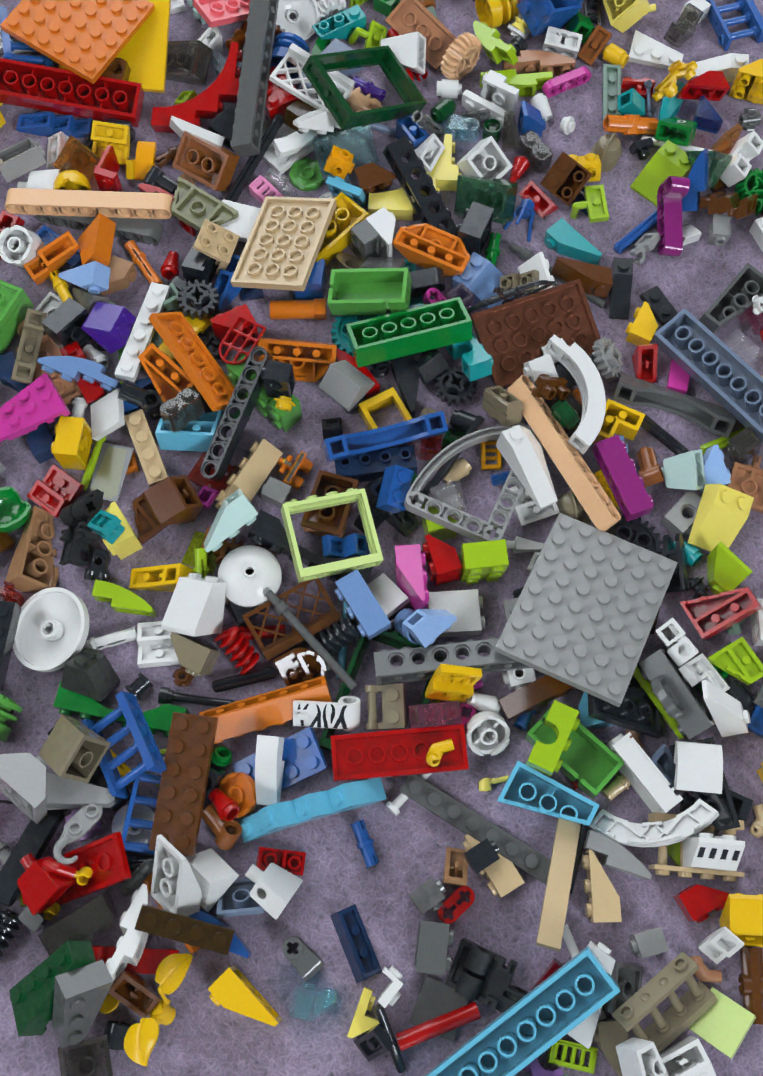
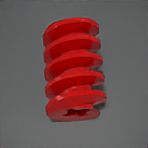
[214,626,260,675]

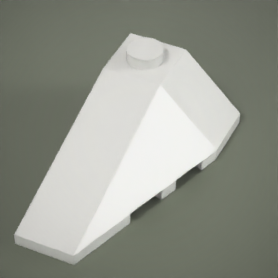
[496,425,558,510]

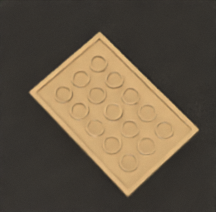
[230,196,337,291]

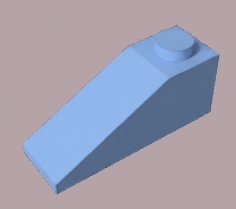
[58,261,111,294]

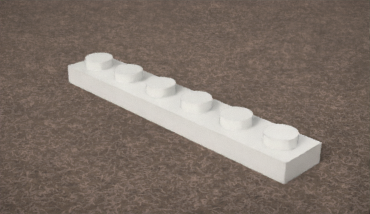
[114,282,171,382]

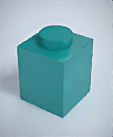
[618,88,645,117]

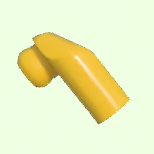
[426,739,454,767]

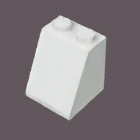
[161,573,227,637]

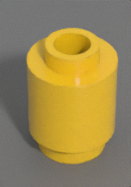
[602,43,629,69]

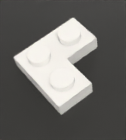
[678,653,730,692]

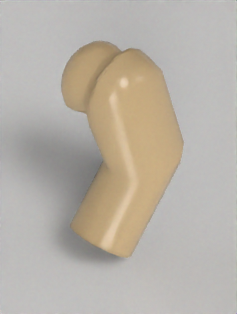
[750,804,763,838]

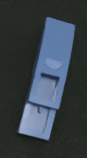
[37,356,121,392]

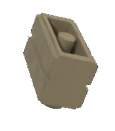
[482,385,524,426]

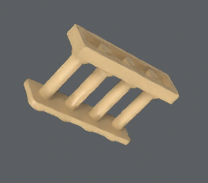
[648,812,745,882]

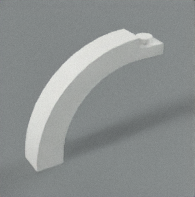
[544,334,606,455]

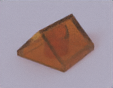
[53,135,101,183]

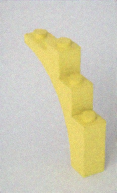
[368,134,462,221]

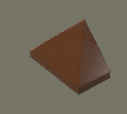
[108,971,160,1018]

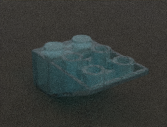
[313,124,379,180]

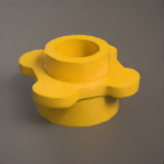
[274,396,296,412]

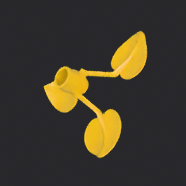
[99,953,193,1066]

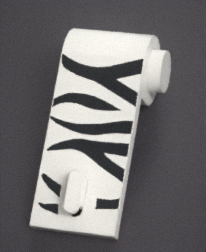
[293,696,360,732]

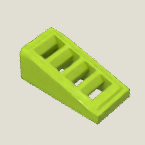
[546,1038,598,1074]

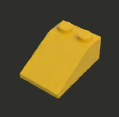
[208,965,282,1027]

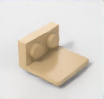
[193,219,240,275]

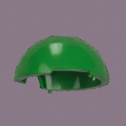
[0,486,31,533]

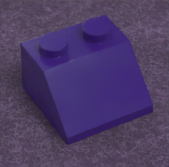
[81,301,137,354]

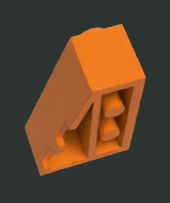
[138,343,197,416]

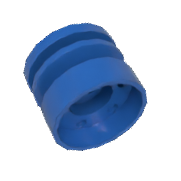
[270,32,309,79]

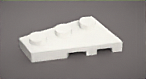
[628,30,684,70]

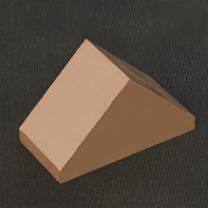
[442,847,468,886]

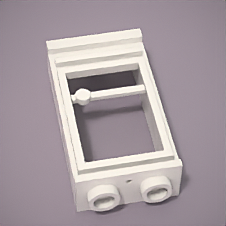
[607,732,683,813]

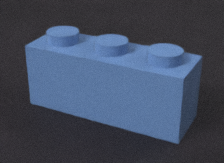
[334,569,391,640]

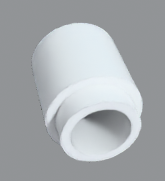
[436,79,462,99]

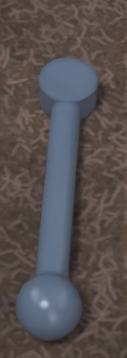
[644,80,652,118]

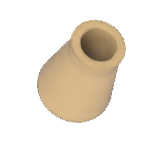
[443,457,472,486]

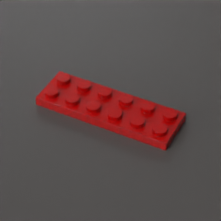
[330,724,469,782]

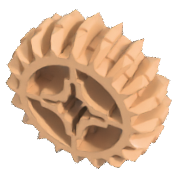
[440,32,482,80]

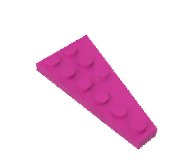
[0,372,71,445]

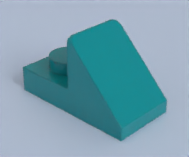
[87,510,125,544]

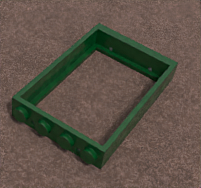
[302,45,427,130]
[319,631,445,779]

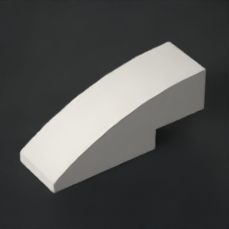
[255,735,285,805]

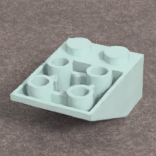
[204,488,258,553]

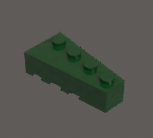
[9,941,96,1037]

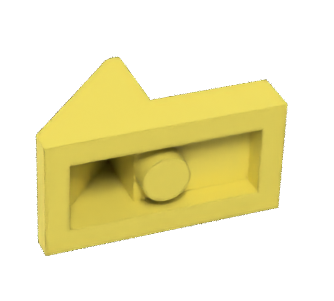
[347,987,379,1038]

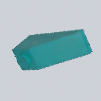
[544,218,602,265]

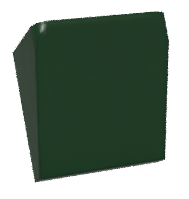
[441,428,465,450]

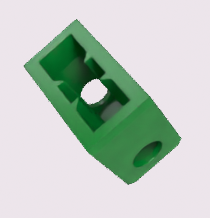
[655,117,697,147]

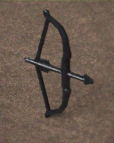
[467,280,558,316]

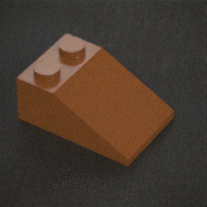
[172,131,240,191]

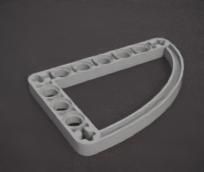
[404,426,542,542]

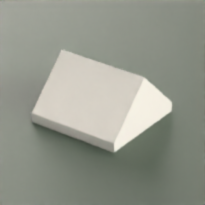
[186,848,239,912]

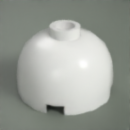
[465,711,510,756]

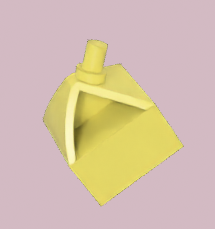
[602,0,656,33]

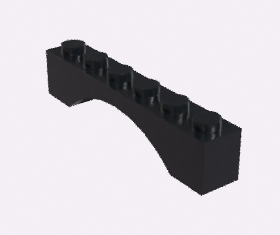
[248,510,373,582]

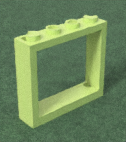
[281,488,383,583]

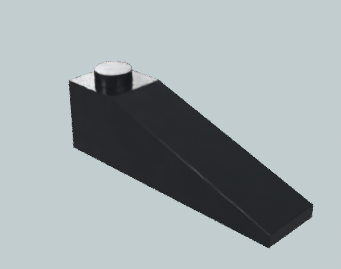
[669,737,741,832]

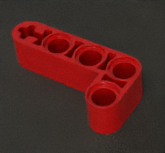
[92,945,179,974]

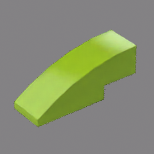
[92,579,157,617]

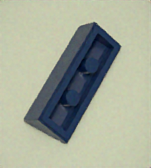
[330,904,382,983]

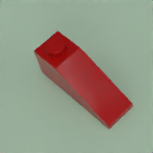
[677,70,730,101]
[59,341,106,403]

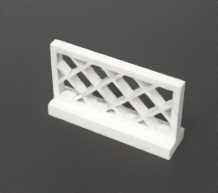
[269,43,355,110]

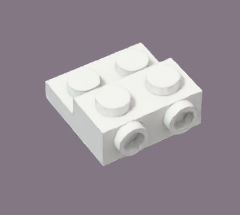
[480,70,519,119]

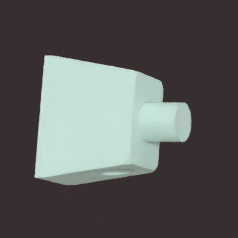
[661,449,706,490]

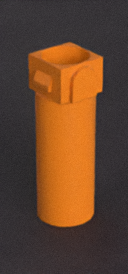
[270,298,326,320]

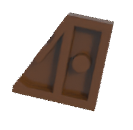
[132,495,169,545]

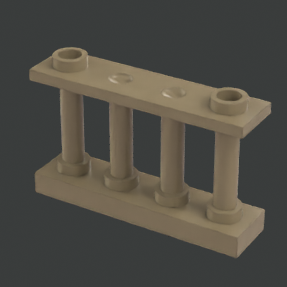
[611,951,718,1053]

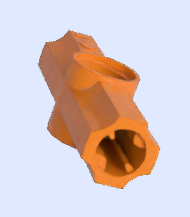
[603,115,658,135]

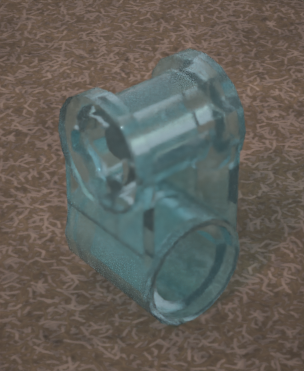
[443,114,479,143]

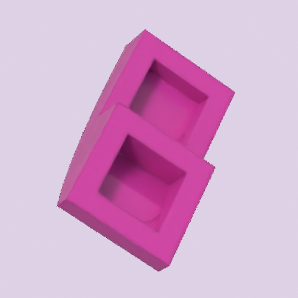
[666,359,690,394]

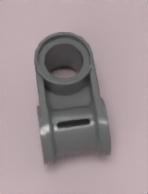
[282,936,325,982]

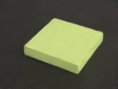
[688,987,756,1059]

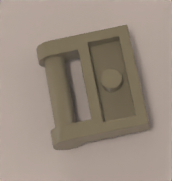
[365,684,406,731]

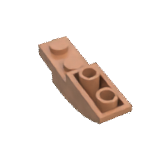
[502,50,576,76]

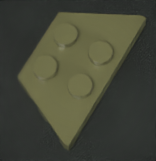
[171,176,239,231]

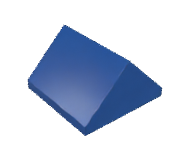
[293,258,327,300]

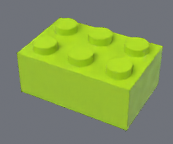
[458,539,509,585]

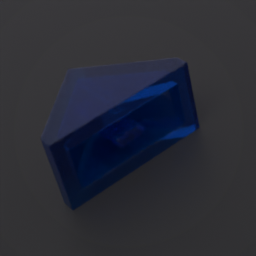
[693,95,723,134]

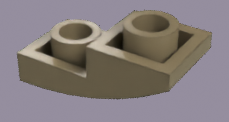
[500,270,539,295]

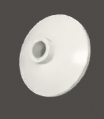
[112,803,155,844]

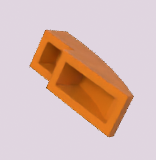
[23,231,80,285]

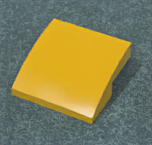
[91,120,130,166]
[425,664,482,703]

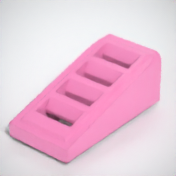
[249,175,284,204]

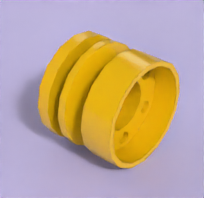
[475,0,519,29]

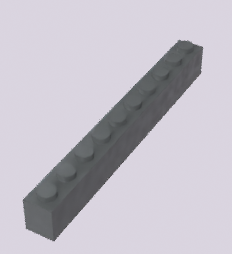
[231,0,279,158]

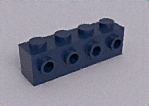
[335,444,417,482]

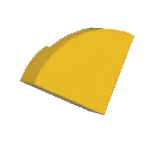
[126,159,135,180]

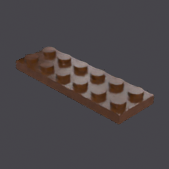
[148,712,218,856]

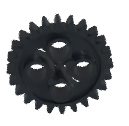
[605,515,663,554]

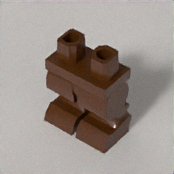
[699,191,758,220]

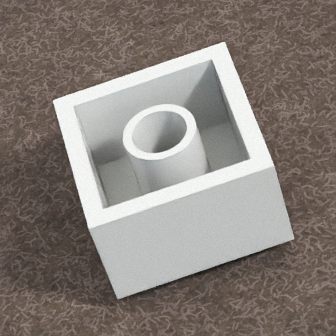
[457,136,513,193]

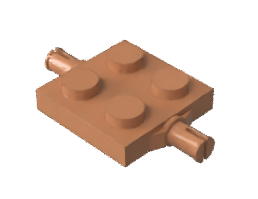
[727,455,763,513]

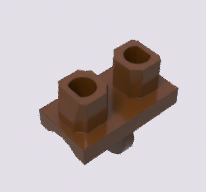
[531,374,570,400]

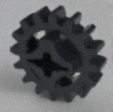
[177,279,220,320]
[434,364,477,407]

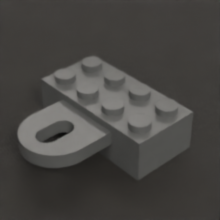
[639,648,715,740]

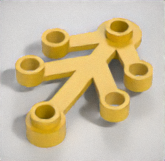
[652,60,698,102]

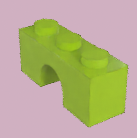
[525,700,581,776]

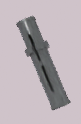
[412,110,445,138]

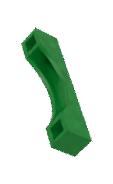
[53,681,190,738]

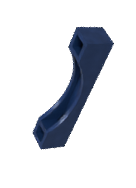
[0,351,56,464]

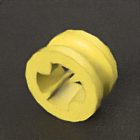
[511,17,528,33]

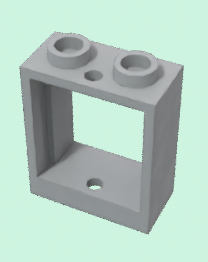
[0,137,47,183]

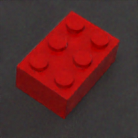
[264,65,302,123]

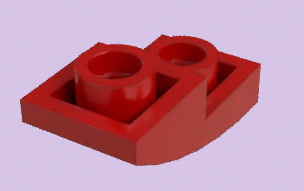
[256,847,306,876]

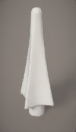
[506,536,545,554]

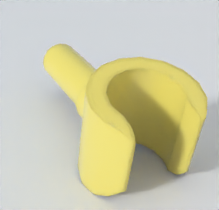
[479,775,509,791]

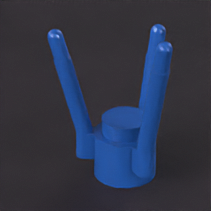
[503,199,536,242]

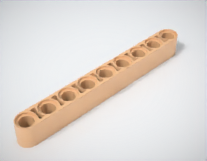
[5,188,173,219]
[507,375,621,532]

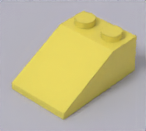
[687,484,754,552]

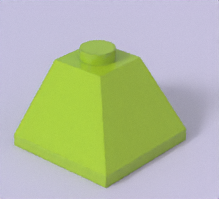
[707,542,753,595]

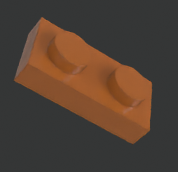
[577,24,613,67]

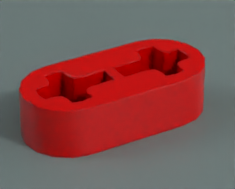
[437,886,475,924]

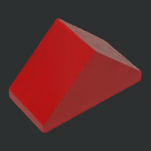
[632,343,658,383]

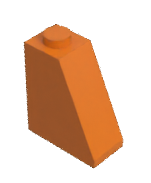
[78,213,116,266]

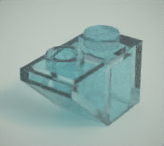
[288,981,342,1022]

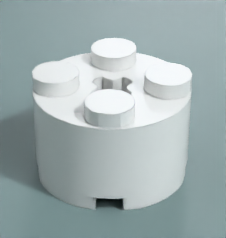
[0,225,45,268]

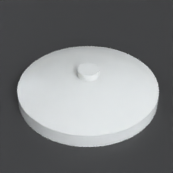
[13,587,89,672]

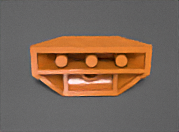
[392,223,470,276]
[258,338,337,382]

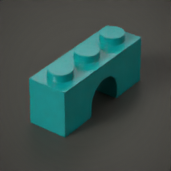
[446,333,494,382]

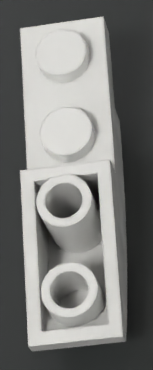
[293,108,369,135]
[105,883,151,981]

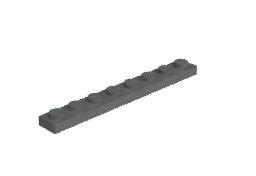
[399,775,550,885]

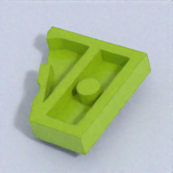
[707,636,763,686]

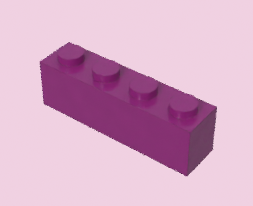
[592,435,654,522]

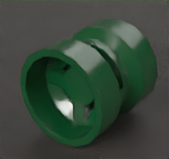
[483,118,502,143]

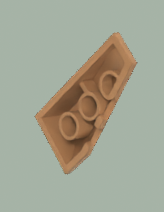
[5,505,59,593]

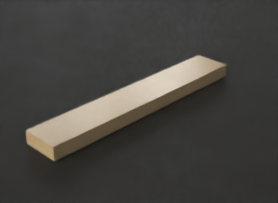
[536,818,581,952]

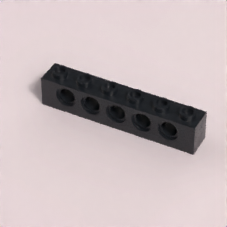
[383,136,458,237]

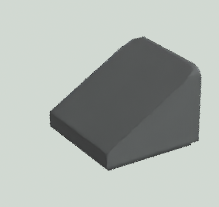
[18,906,47,933]

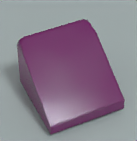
[198,485,220,509]

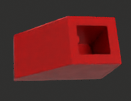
[673,884,730,923]

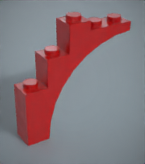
[151,42,243,133]

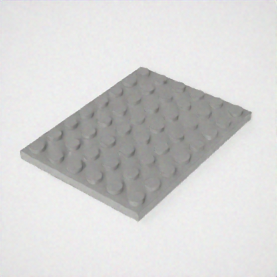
[494,513,678,707]

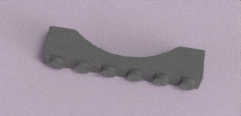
[612,373,736,438]

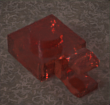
[0,580,25,607]

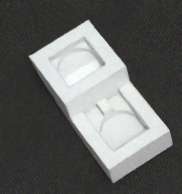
[698,927,745,964]

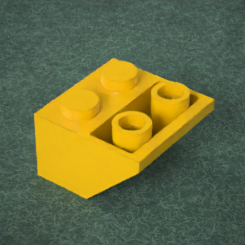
[728,59,763,105]
[719,893,763,947]

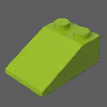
[630,140,696,206]

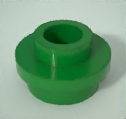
[211,746,232,767]

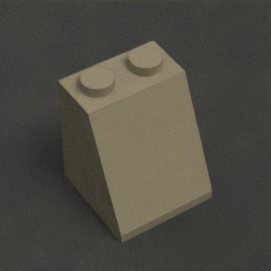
[38,715,111,783]

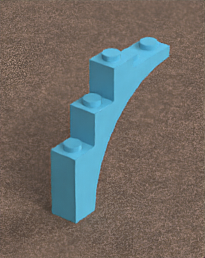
[238,778,387,843]

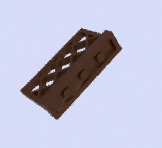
[242,578,341,661]

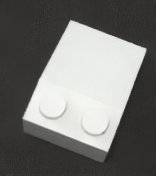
[150,834,202,916]

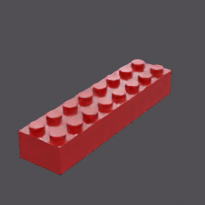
[0,58,144,128]

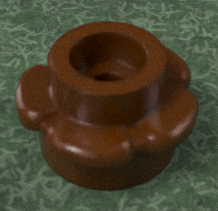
[173,666,194,687]

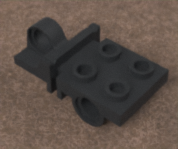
[59,489,104,567]
[445,938,529,1013]

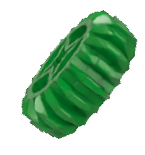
[734,167,763,216]

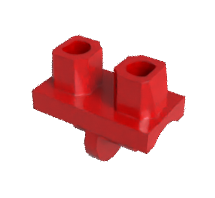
[621,77,655,99]

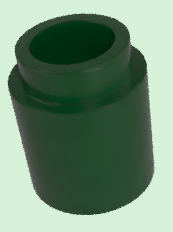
[430,98,456,124]
[550,400,580,430]

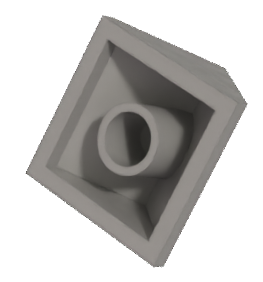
[319,360,375,412]

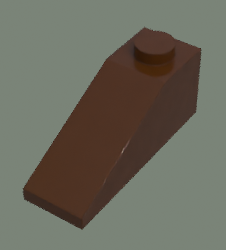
[551,256,613,298]

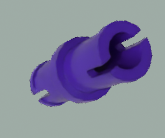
[352,76,386,102]

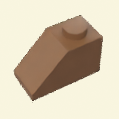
[100,255,137,296]

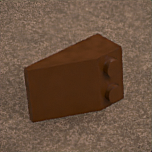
[300,470,359,537]

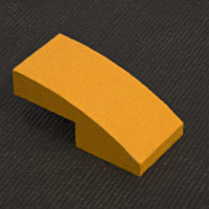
[134,141,157,180]

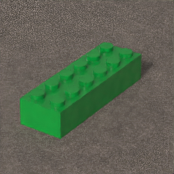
[346,297,472,368]

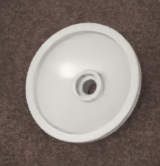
[276,0,320,41]
[218,545,282,607]

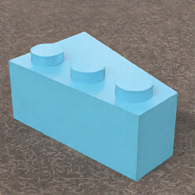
[155,410,224,452]

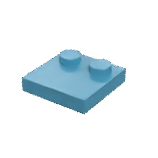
[325,176,368,207]

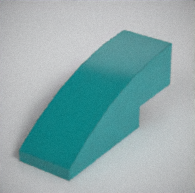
[657,79,685,120]

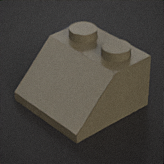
[170,632,221,677]

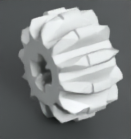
[317,0,346,20]

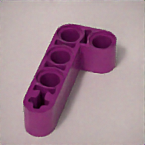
[657,176,690,257]

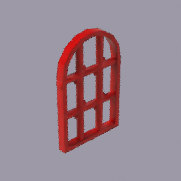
[219,314,266,365]

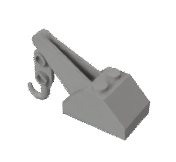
[0,753,115,865]

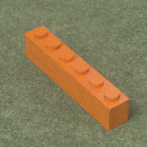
[199,676,333,744]

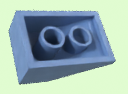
[451,252,517,310]

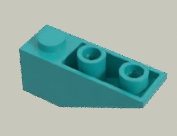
[312,4,367,39]

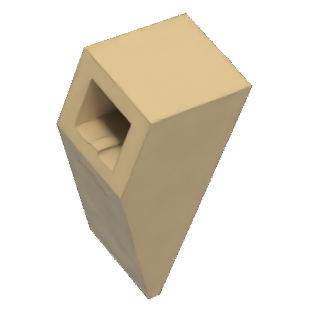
[462,834,525,898]
[582,850,622,923]

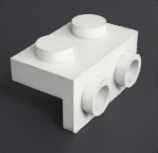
[378,966,403,1008]

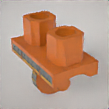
[277,451,313,490]

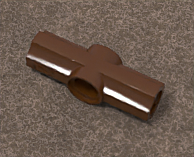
[738,947,763,1024]

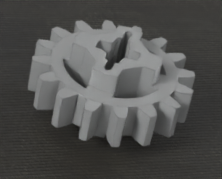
[592,337,623,381]

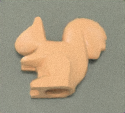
[347,87,383,112]

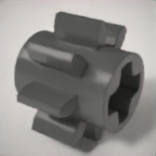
[738,108,761,132]

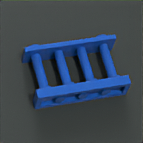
[706,0,763,51]
[0,6,53,67]
[82,691,167,799]
[121,763,161,855]

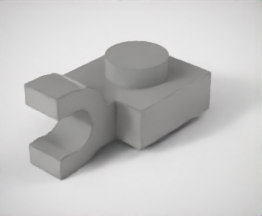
[629,233,661,264]

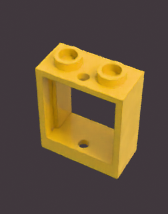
[358,387,412,448]

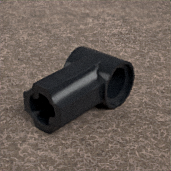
[142,166,178,196]
[117,381,160,412]

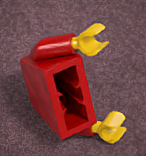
[17,853,93,920]

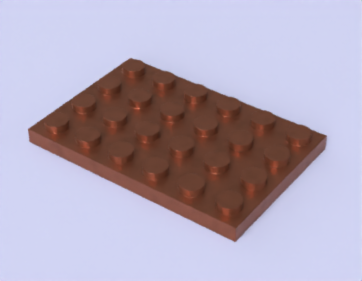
[470,279,601,388]

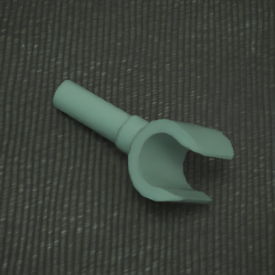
[727,616,750,636]

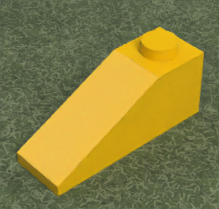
[129,563,195,592]

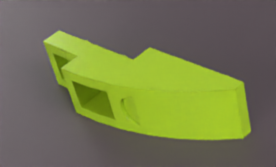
[473,20,519,66]
[479,69,553,97]

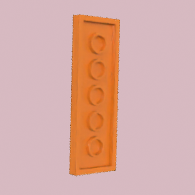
[148,311,243,412]

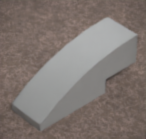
[583,830,652,880]

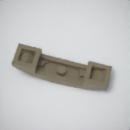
[11,308,48,385]

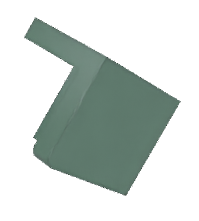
[163,283,180,312]

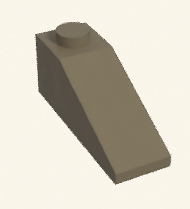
[593,1018,629,1076]

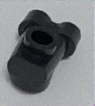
[84,548,111,582]

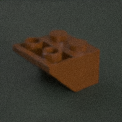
[540,152,593,206]
[348,162,397,196]
[142,475,203,526]

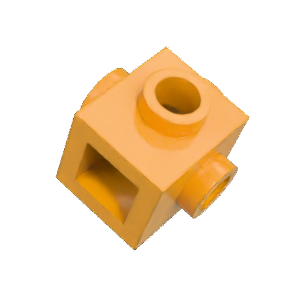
[324,145,355,179]

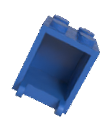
[517,0,584,36]

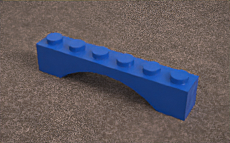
[322,411,448,463]

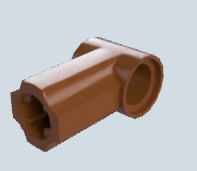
[636,447,665,488]
[202,804,242,850]

